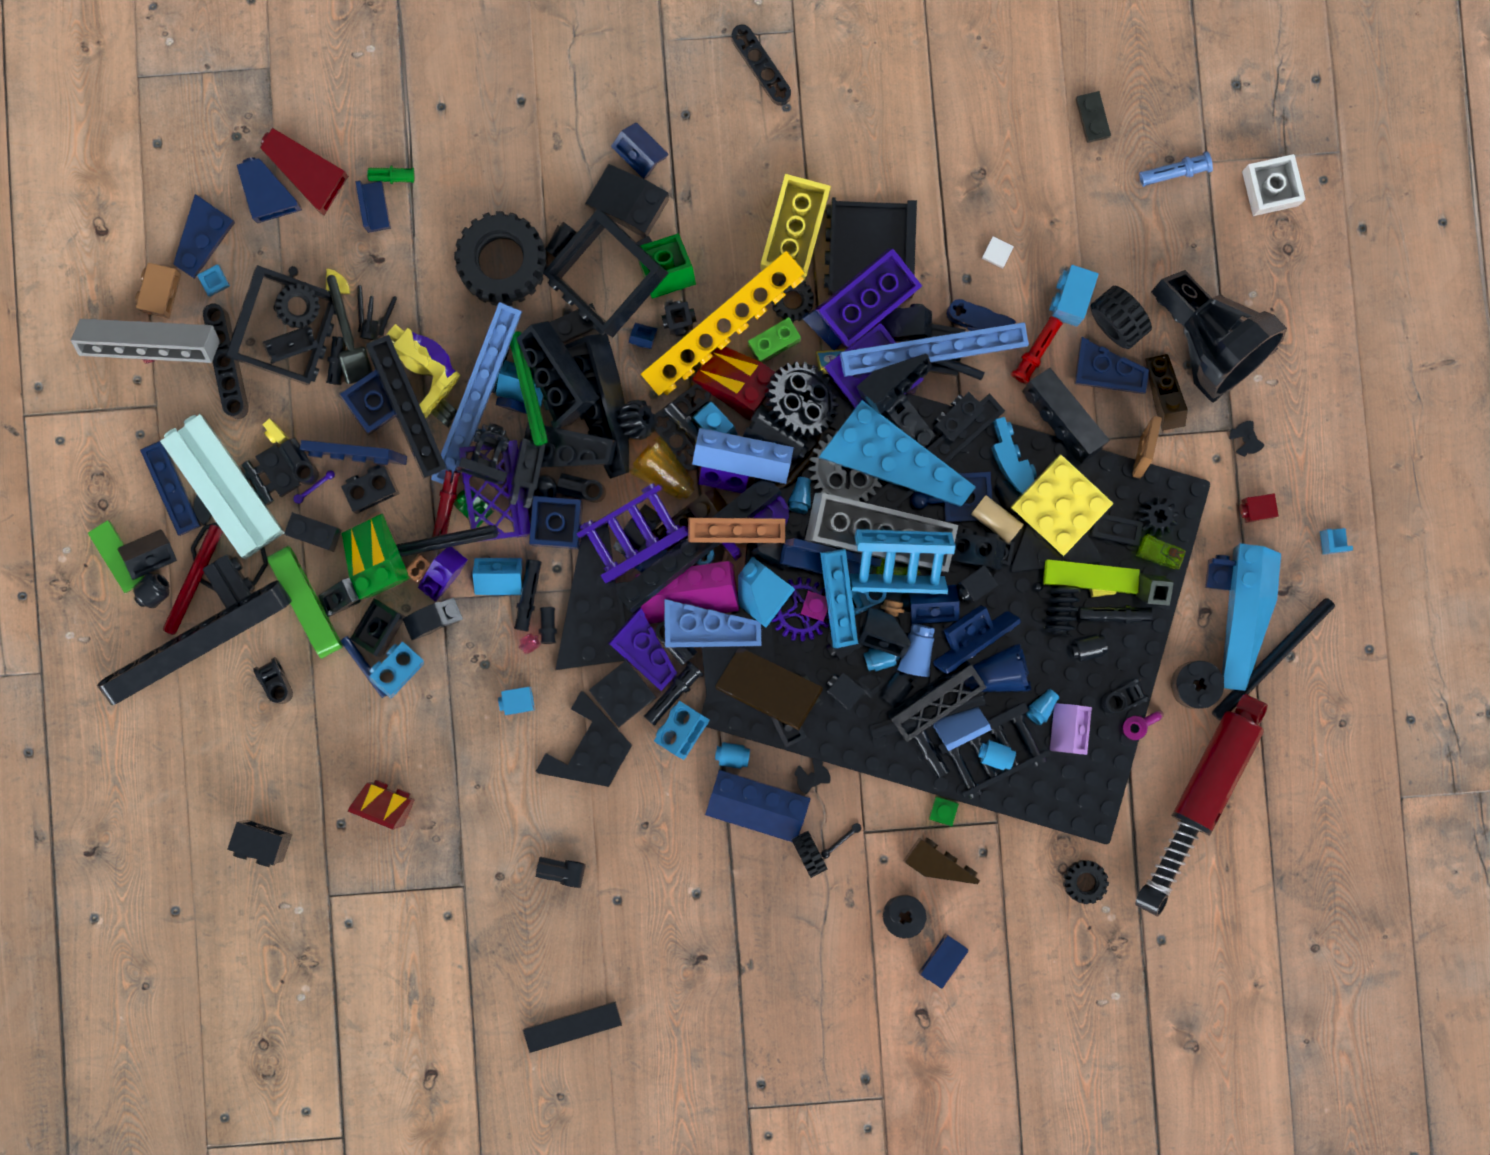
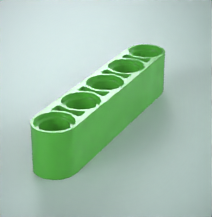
[267,545,343,659]

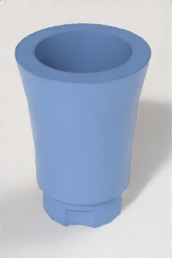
[897,624,934,677]

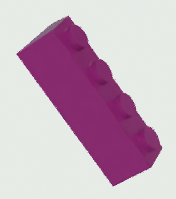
[635,561,739,624]

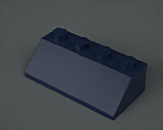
[705,769,811,842]

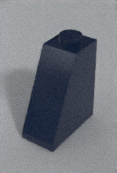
[237,157,302,224]

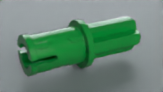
[367,165,415,184]

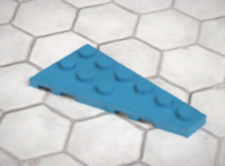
[818,400,975,506]

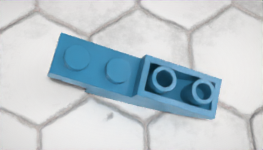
[991,417,1037,495]

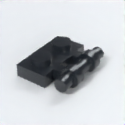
[242,444,301,505]

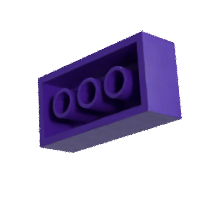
[815,248,922,347]

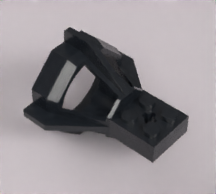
[1151,270,1287,403]

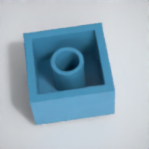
[1049,265,1099,327]

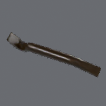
[775,427,837,489]

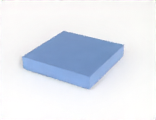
[933,707,992,751]

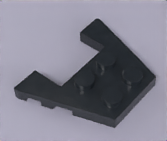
[535,691,632,787]

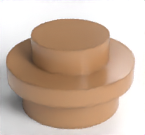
[880,599,904,617]

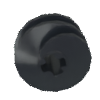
[882,895,927,939]

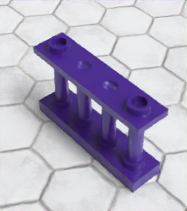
[576,483,688,583]

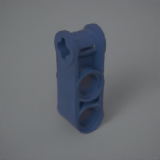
[946,299,1016,331]

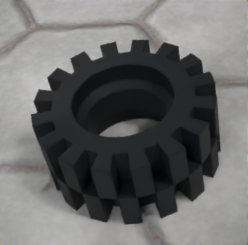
[771,280,814,323]
[275,284,320,328]
[791,831,828,878]
[1063,860,1109,905]

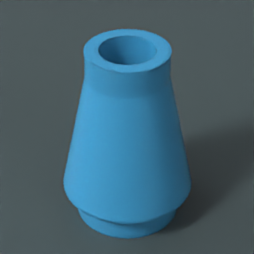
[788,477,811,514]
[1026,689,1059,725]

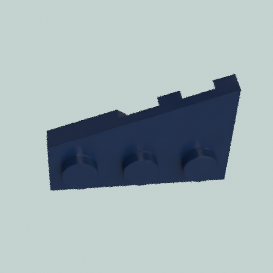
[173,194,235,279]
[1074,337,1149,394]

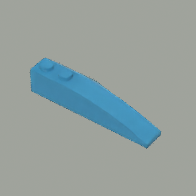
[1222,543,1281,691]

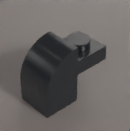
[613,504,662,556]
[403,598,463,641]

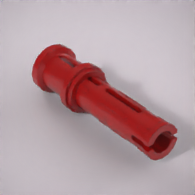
[1011,316,1063,385]

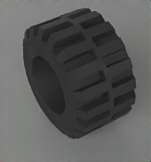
[1090,285,1152,349]

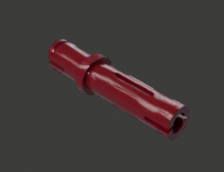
[431,469,461,537]

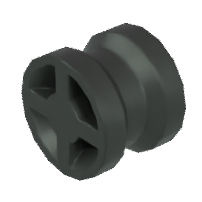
[431,399,457,428]

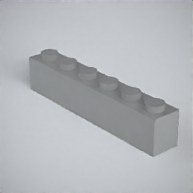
[70,319,220,363]

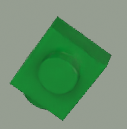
[453,490,494,528]

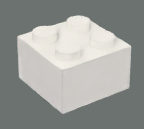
[1242,154,1306,216]

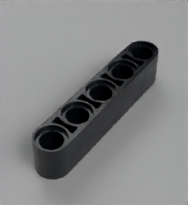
[203,303,249,419]

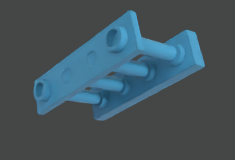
[849,529,955,595]

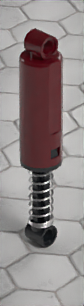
[1135,694,1268,917]

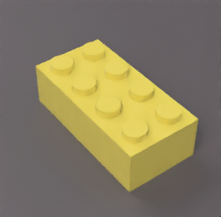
[760,174,831,281]

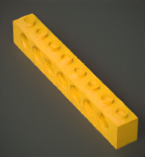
[641,251,805,396]

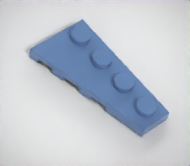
[664,599,761,648]

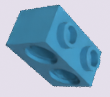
[369,641,424,699]
[654,701,710,760]

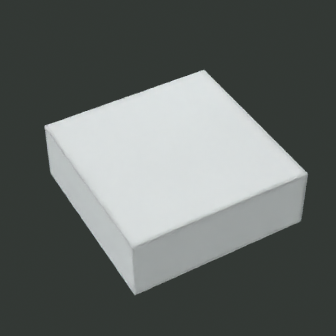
[982,236,1014,269]

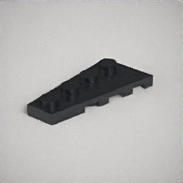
[524,422,617,468]

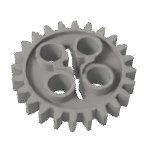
[808,431,882,502]

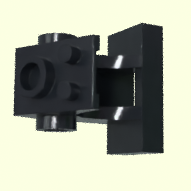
[455,423,509,485]

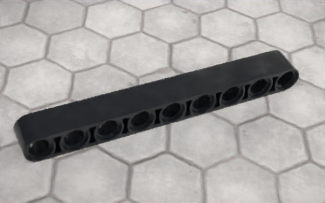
[97,580,292,705]

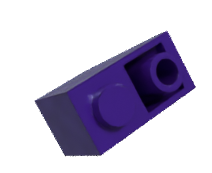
[418,547,468,602]

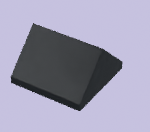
[350,598,406,657]

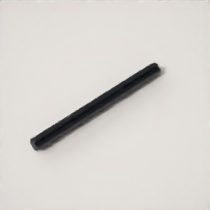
[1212,598,1335,721]

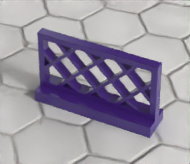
[458,440,530,542]

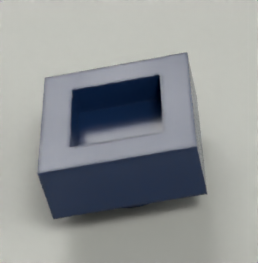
[629,323,658,349]

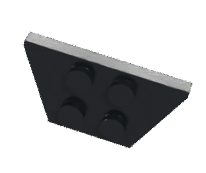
[1011,523,1103,572]

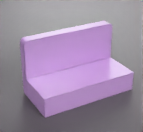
[1050,703,1092,755]

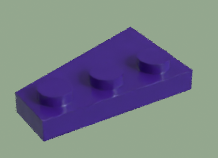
[608,608,677,691]

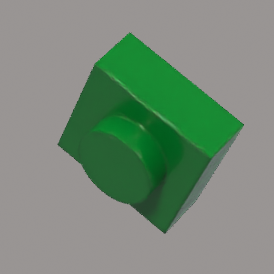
[929,796,959,826]

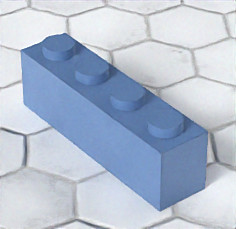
[692,428,794,484]

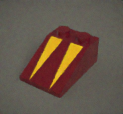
[692,346,775,421]
[347,780,415,830]

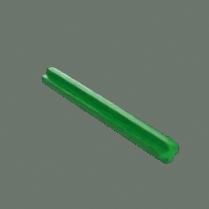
[510,331,548,446]

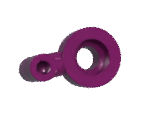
[1123,710,1164,740]

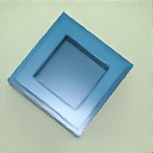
[197,264,230,297]

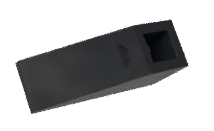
[857,353,932,414]

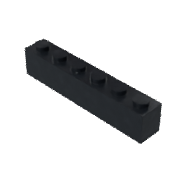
[366,335,447,479]

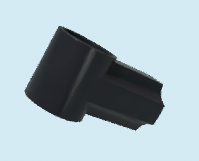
[278,438,319,485]
[557,473,606,503]
[656,621,698,666]
[535,856,586,888]

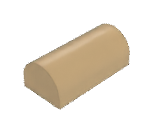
[971,495,1024,544]

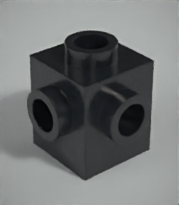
[661,301,697,337]

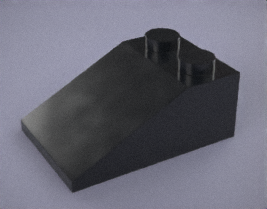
[585,164,669,238]

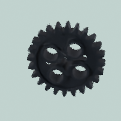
[765,362,839,438]

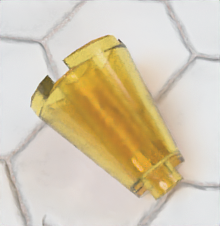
[629,436,695,500]

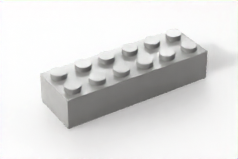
[805,493,958,572]

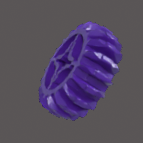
[771,577,829,641]

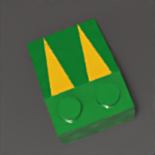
[342,514,410,599]

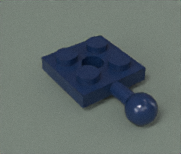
[911,472,992,522]

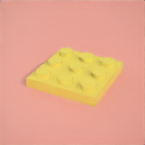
[1011,454,1113,556]

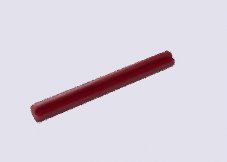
[163,525,223,635]

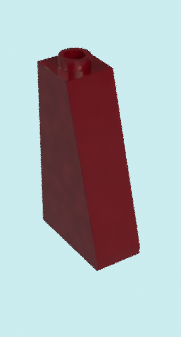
[260,128,349,216]

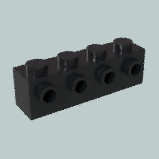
[1022,368,1110,464]

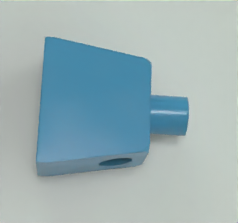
[692,401,738,436]

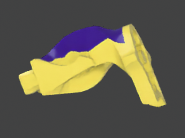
[386,324,461,419]

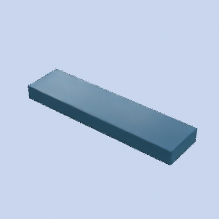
[820,548,858,648]

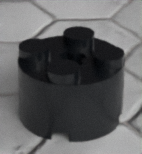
[1171,661,1224,709]

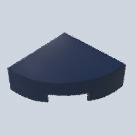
[495,397,527,414]

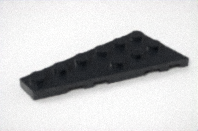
[555,521,626,670]

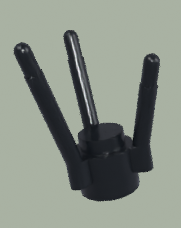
[357,285,397,341]

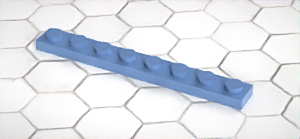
[431,302,523,484]
[840,322,1029,377]

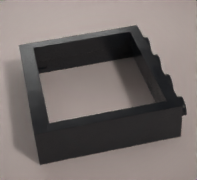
[543,209,669,338]
[225,265,336,386]

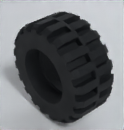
[454,211,547,306]

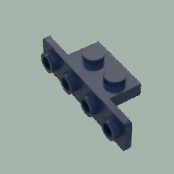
[933,605,1021,674]

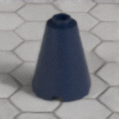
[964,644,1031,692]

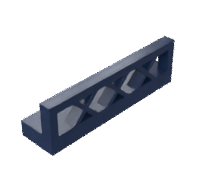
[780,538,882,577]

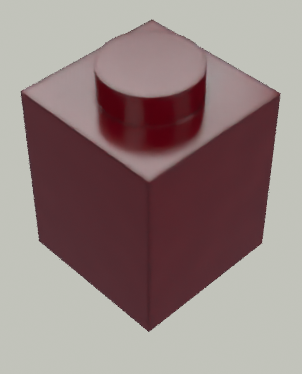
[1239,493,1279,523]

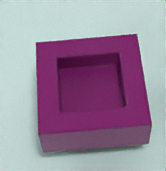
[801,591,828,621]

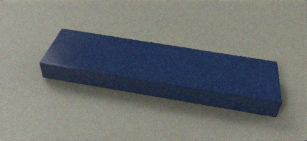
[140,440,201,536]

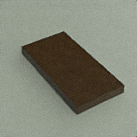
[715,647,823,730]

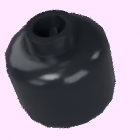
[133,573,170,608]

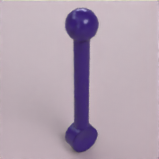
[293,470,335,504]

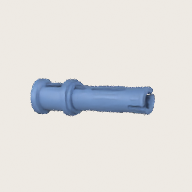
[1139,151,1213,187]

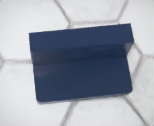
[611,123,669,179]
[355,180,391,233]
[909,585,959,624]
[918,933,968,989]

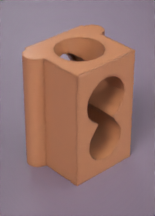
[406,554,431,583]

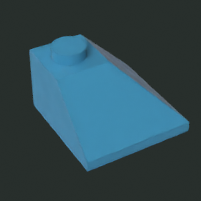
[738,557,795,627]

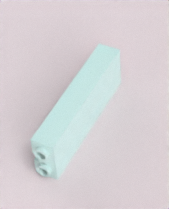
[160,414,285,560]

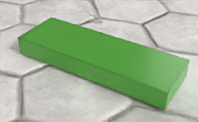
[88,520,144,593]

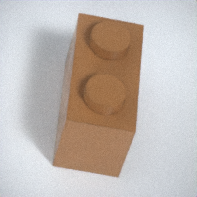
[135,262,181,319]

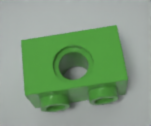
[748,317,801,364]

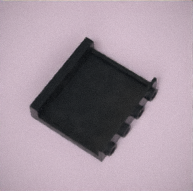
[824,197,917,298]

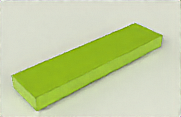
[1044,559,1140,594]

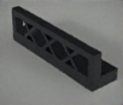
[887,661,987,742]

